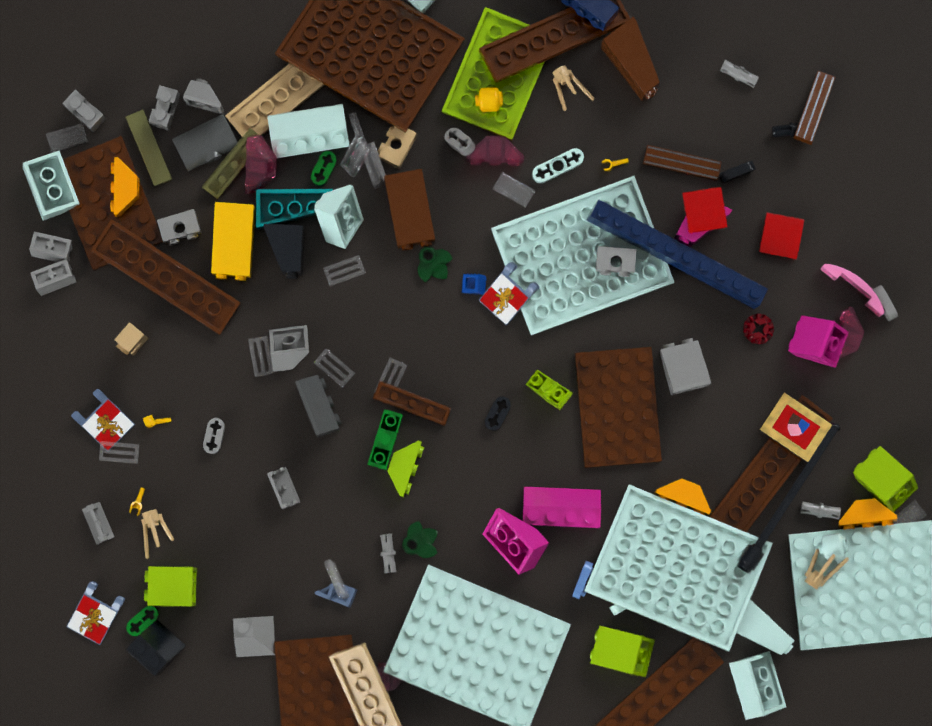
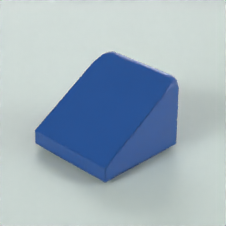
[462,274,486,295]

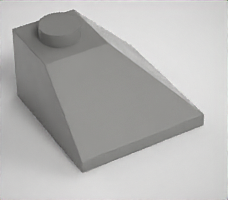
[183,79,224,114]
[269,325,309,372]
[233,616,275,657]

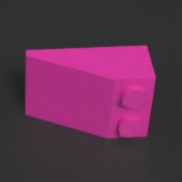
[483,508,549,575]

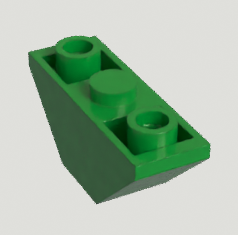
[367,409,403,470]

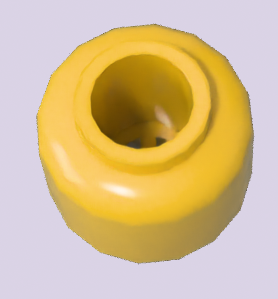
[475,87,503,112]

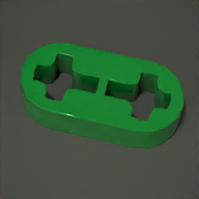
[311,151,337,186]
[126,606,159,636]

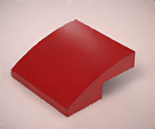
[682,187,727,233]
[759,212,804,259]

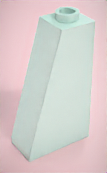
[737,600,794,655]

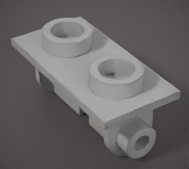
[82,502,114,544]

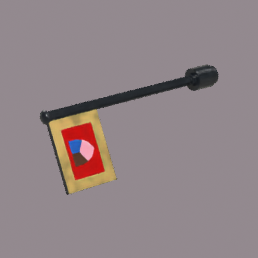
[737,393,840,574]

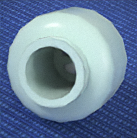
[818,533,848,560]

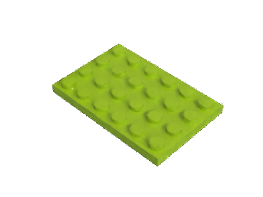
[442,7,545,141]

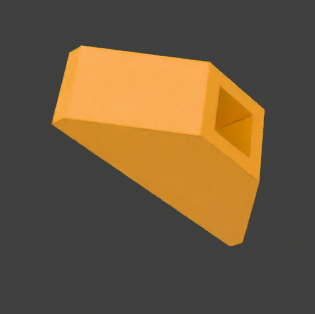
[110,157,139,217]
[654,479,711,515]
[838,498,897,530]

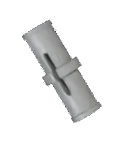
[720,60,759,88]
[800,501,841,520]
[380,534,397,573]

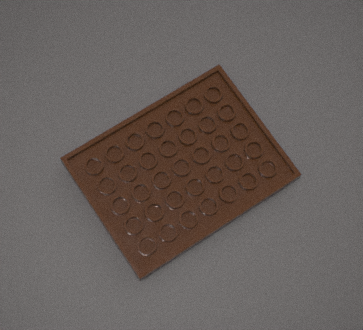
[275,0,465,133]

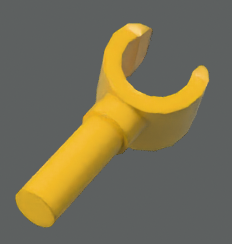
[602,158,629,172]
[143,415,171,428]
[129,487,145,516]

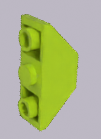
[526,370,573,410]
[388,441,424,498]

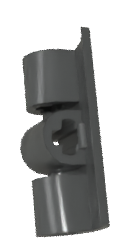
[172,114,238,172]

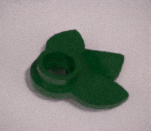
[417,247,453,282]
[402,521,438,558]

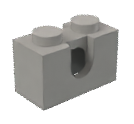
[149,85,180,130]
[63,89,106,133]
[157,209,202,246]
[595,246,637,277]

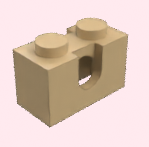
[377,126,417,169]
[115,322,149,356]

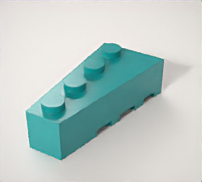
[256,189,333,230]

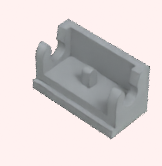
[29,232,72,263]
[30,259,77,296]
[267,467,300,510]

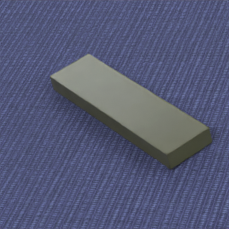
[126,110,172,187]
[202,128,265,199]

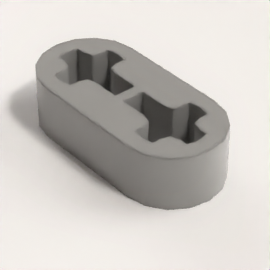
[444,128,475,156]
[872,285,898,321]
[203,418,225,454]

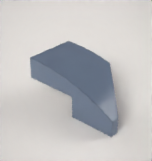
[315,582,357,608]

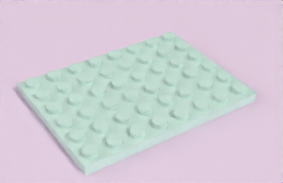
[491,176,674,336]
[584,485,773,651]
[788,520,932,650]
[383,565,571,726]

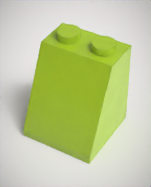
[853,446,918,513]
[144,567,197,606]
[590,626,655,677]

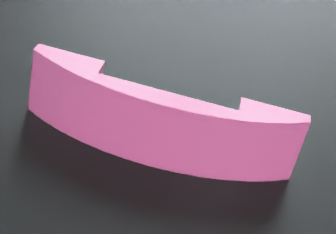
[820,264,884,317]

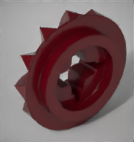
[743,313,774,344]

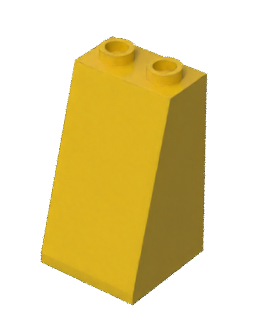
[211,202,256,281]

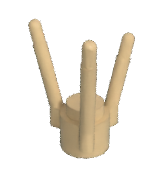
[552,65,594,111]
[141,509,174,559]
[805,549,849,590]

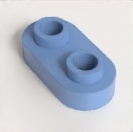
[572,561,594,599]

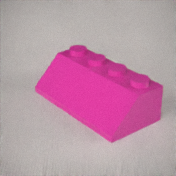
[522,487,601,528]

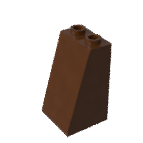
[601,17,660,101]
[384,169,435,250]

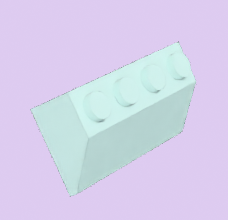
[267,104,350,159]

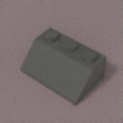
[295,375,341,438]

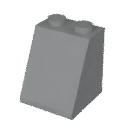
[659,338,711,395]

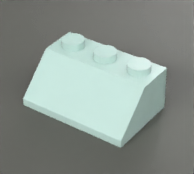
[23,151,79,220]
[314,185,364,249]
[729,651,786,720]

